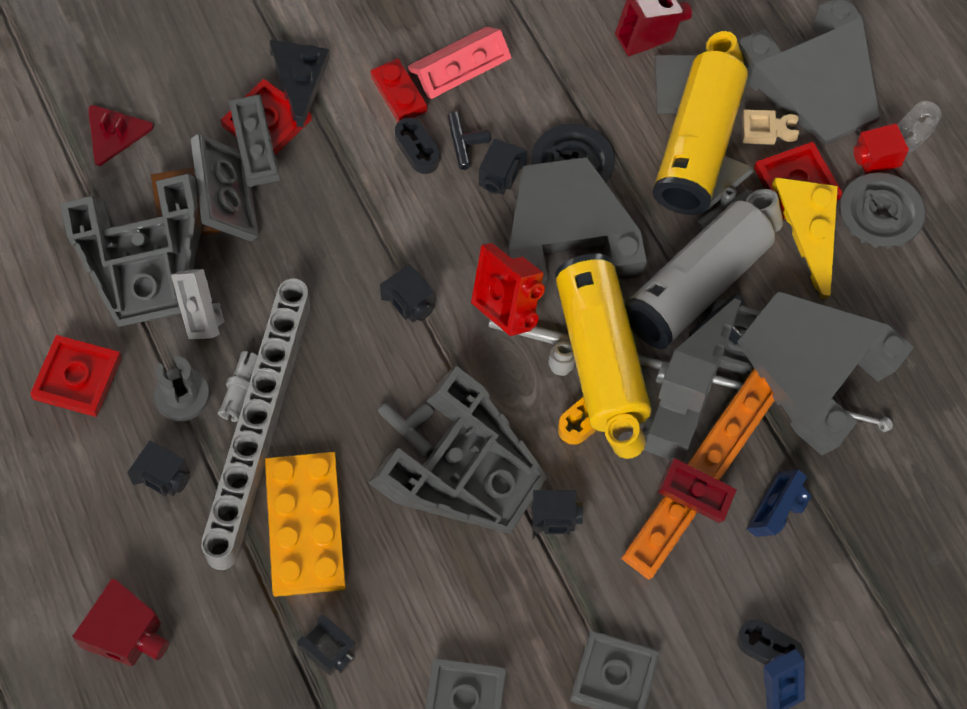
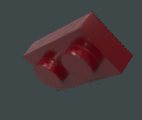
[657,458,737,523]

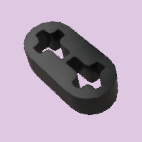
[395,118,439,174]
[737,620,805,665]

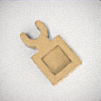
[742,110,799,145]

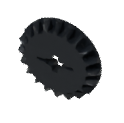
[531,124,615,183]

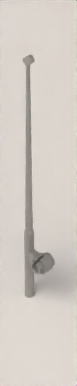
[489,320,893,432]

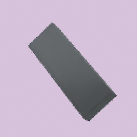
[229,94,280,187]

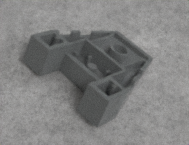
[738,0,880,145]
[508,157,647,287]
[60,174,203,327]
[737,292,914,456]
[642,299,741,463]
[368,366,548,534]

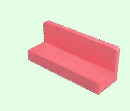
[408,27,512,99]

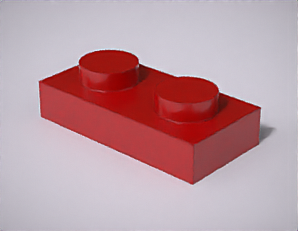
[370,58,427,122]

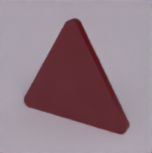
[88,105,153,166]

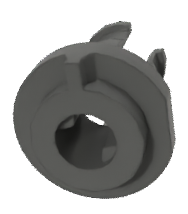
[153,355,210,421]

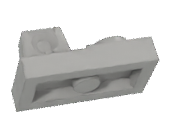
[171,269,225,339]

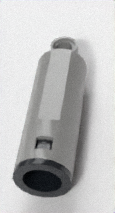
[625,189,784,349]

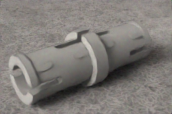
[218,351,258,422]

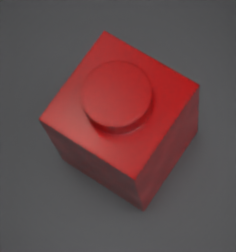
[853,123,909,174]

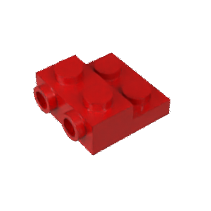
[471,243,545,336]

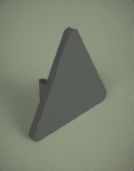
[701,156,753,214]

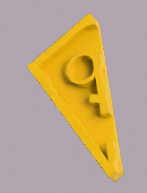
[772,178,838,299]

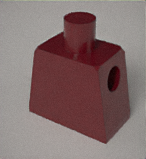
[614,0,692,57]
[72,578,169,666]

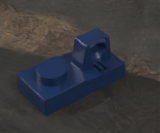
[746,469,812,537]
[763,649,805,709]

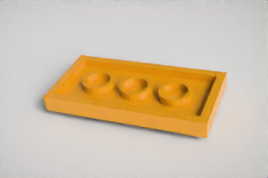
[265,452,346,597]

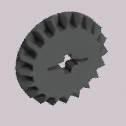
[839,173,925,250]

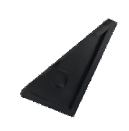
[269,40,329,127]

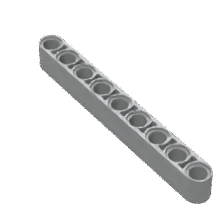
[201,278,311,570]

